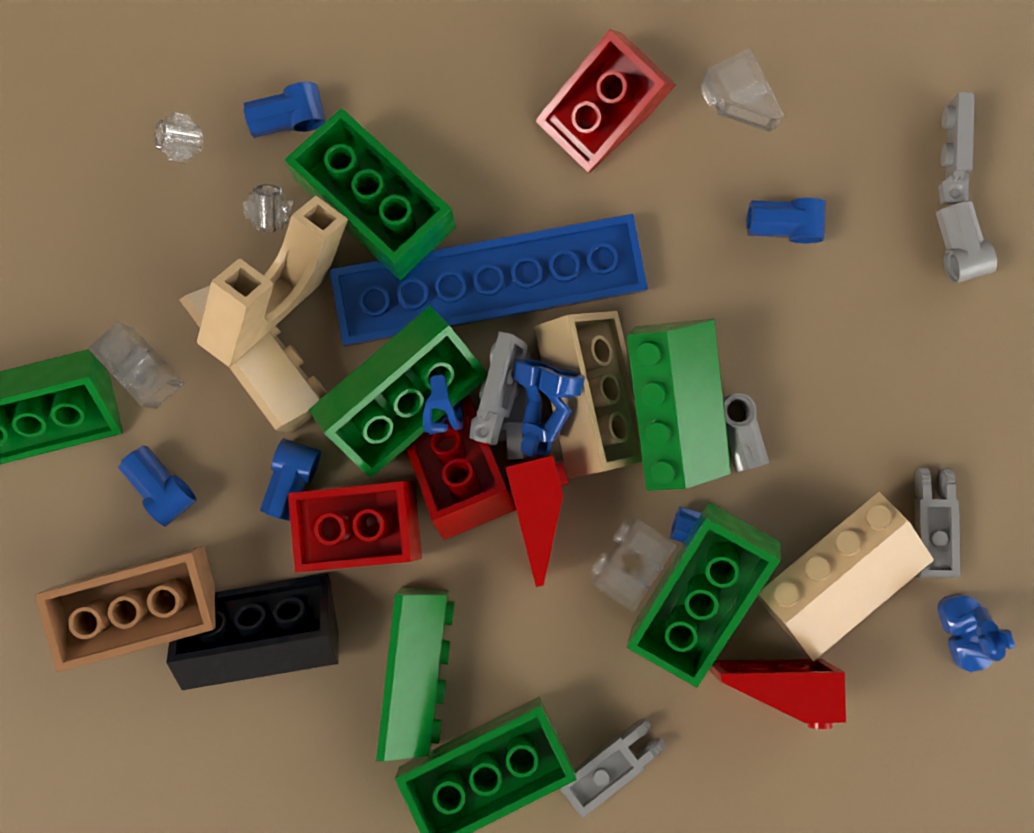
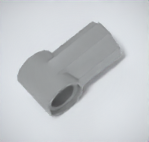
[936,201,997,283]
[723,393,770,472]

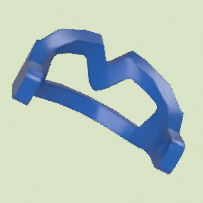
[423,375,464,435]

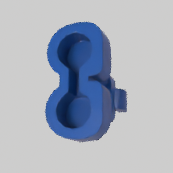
[512,359,585,456]
[937,594,1016,672]

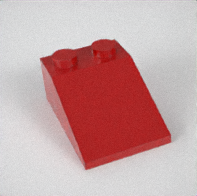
[535,29,676,173]
[406,396,516,540]
[505,455,568,587]
[288,481,422,573]
[709,659,846,729]

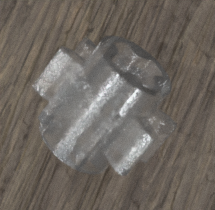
[154,112,203,163]
[243,184,293,232]

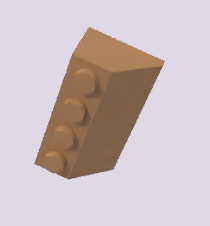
[35,546,215,672]

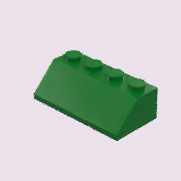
[626,318,731,491]
[0,348,123,465]
[376,586,455,762]

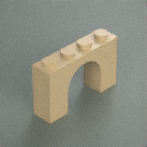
[197,196,348,367]

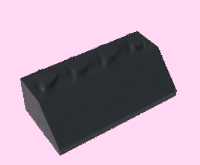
[166,573,339,690]

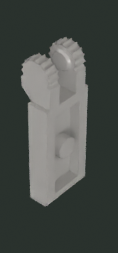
[914,468,960,578]
[560,718,666,818]

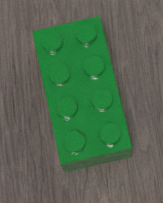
[284,107,456,281]
[309,305,488,478]
[626,502,781,688]
[394,696,577,833]

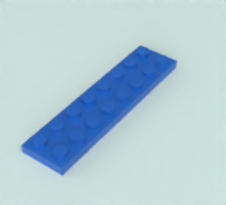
[329,214,648,347]

